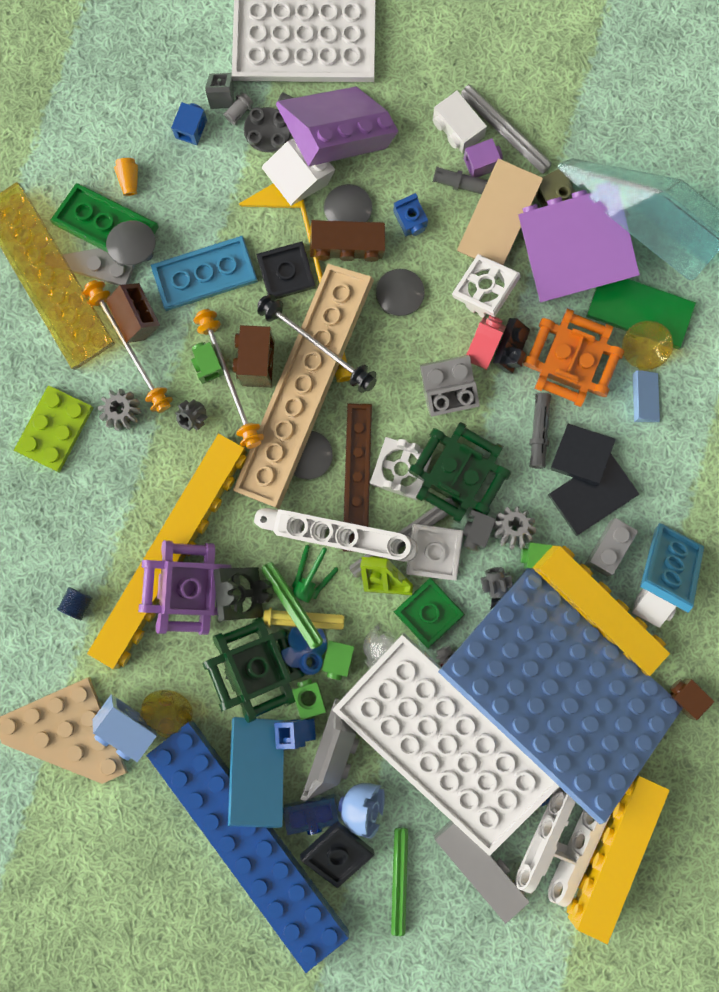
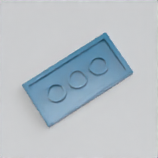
[151,235,258,311]
[640,523,704,613]
[228,717,284,828]

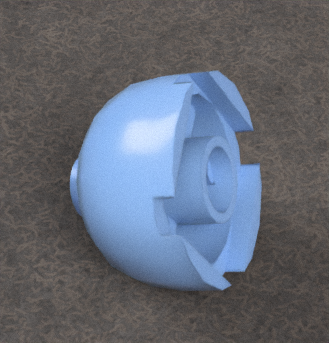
[338,783,385,839]

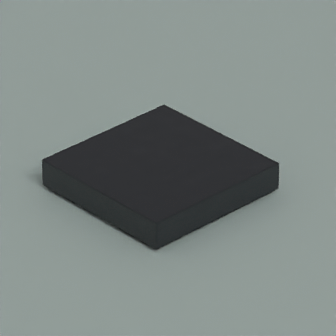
[256,241,316,299]
[551,423,616,486]
[300,821,375,888]

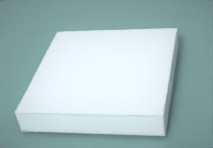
[406,524,464,581]

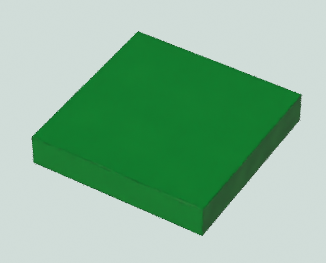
[394,577,465,649]

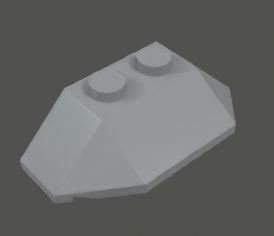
[301,697,359,801]

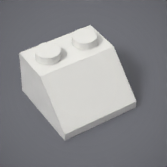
[262,138,335,205]

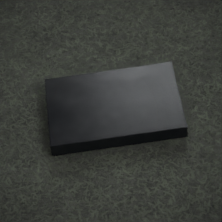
[548,454,639,536]

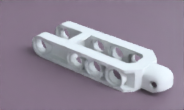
[254,508,418,562]
[516,787,610,907]

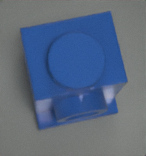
[393,193,428,237]
[274,719,316,749]

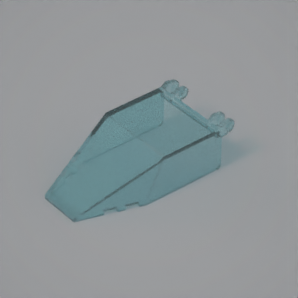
[558,158,719,280]

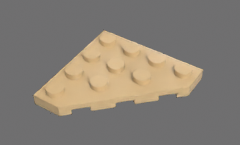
[0,677,128,784]

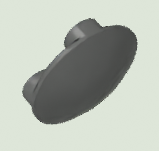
[244,107,291,152]
[324,184,372,222]
[106,221,156,266]
[376,269,425,316]
[294,431,333,480]

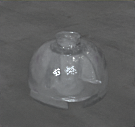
[363,623,398,668]

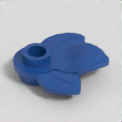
[281,627,327,675]

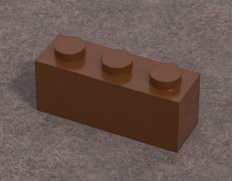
[310,220,385,262]

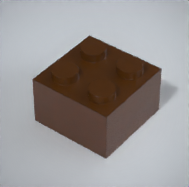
[233,325,275,388]

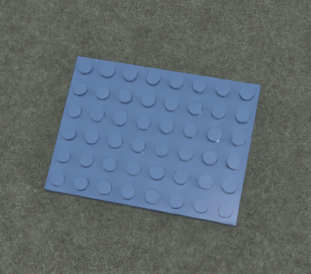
[438,569,682,824]

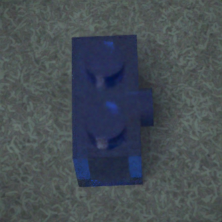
[283,794,340,835]

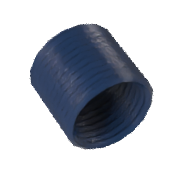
[57,587,93,621]

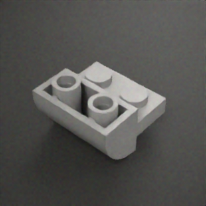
[420,355,480,417]

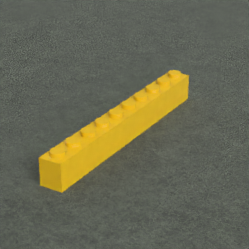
[87,433,247,669]

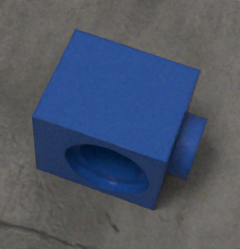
[171,102,207,145]

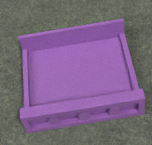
[518,182,639,303]

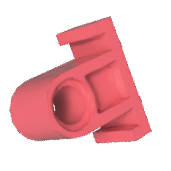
[466,315,506,370]

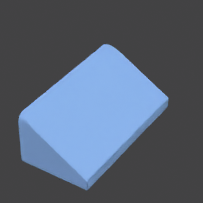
[633,370,660,422]

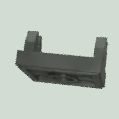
[214,567,273,621]

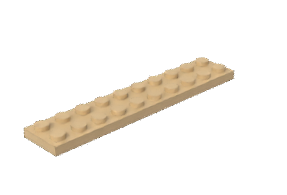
[233,264,374,509]

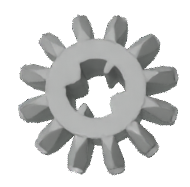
[98,388,142,431]
[493,506,537,550]

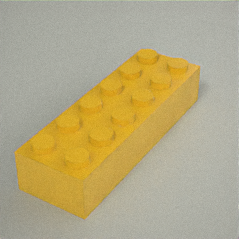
[567,775,670,944]

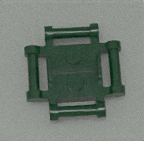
[408,422,512,523]
[202,617,305,723]

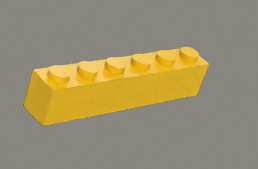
[533,546,670,676]

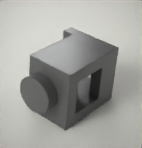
[463,510,496,552]

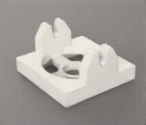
[452,254,521,318]
[370,437,432,500]

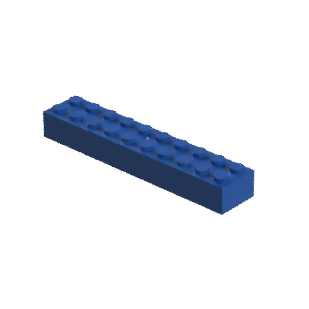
[146,720,349,973]

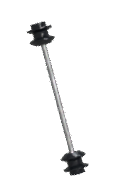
[257,294,377,393]

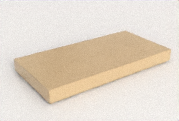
[457,158,543,265]

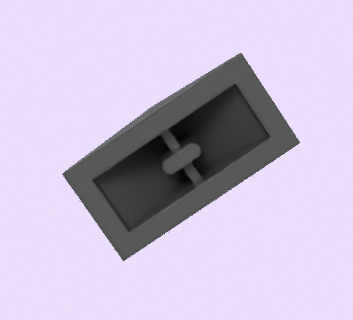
[205,72,234,109]

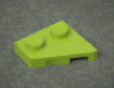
[360,556,413,595]

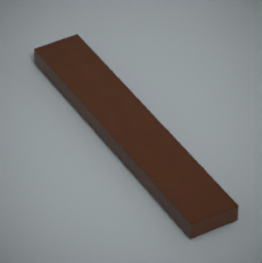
[343,403,372,552]

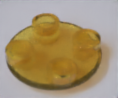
[622,321,673,371]
[140,690,193,737]

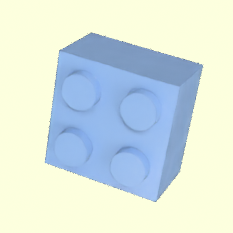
[92,694,157,762]

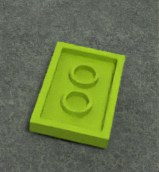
[13,385,94,473]

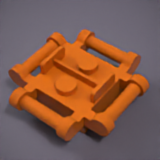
[523,308,625,407]

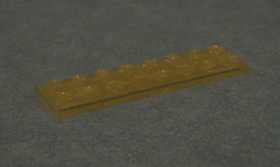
[0,182,115,370]

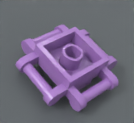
[138,540,231,635]

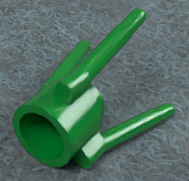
[292,545,339,603]

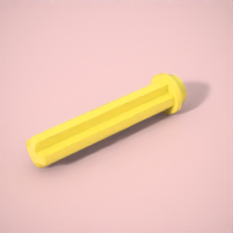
[263,607,345,630]

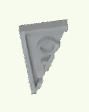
[45,248,135,286]

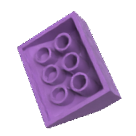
[276,86,399,167]

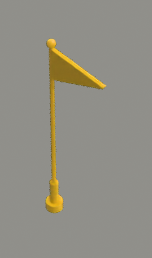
[239,183,352,382]

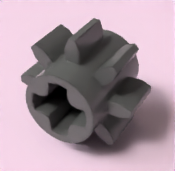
[175,399,208,431]
[480,567,513,598]

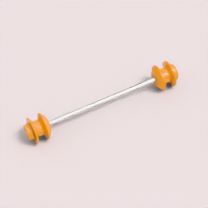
[83,280,173,413]
[193,309,264,449]

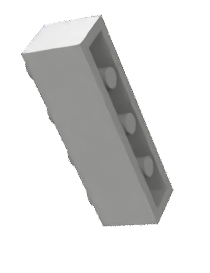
[434,820,529,924]

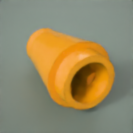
[114,158,138,196]

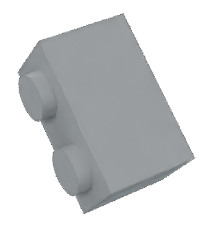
[585,518,638,577]

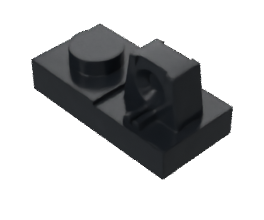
[493,318,530,374]

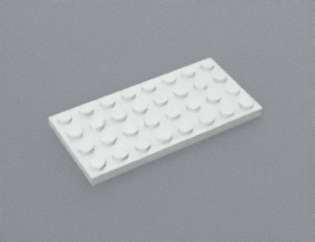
[332,633,559,856]

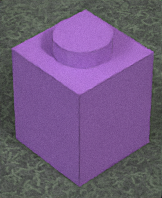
[463,138,503,178]

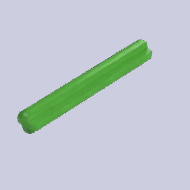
[262,562,323,649]
[391,827,408,936]

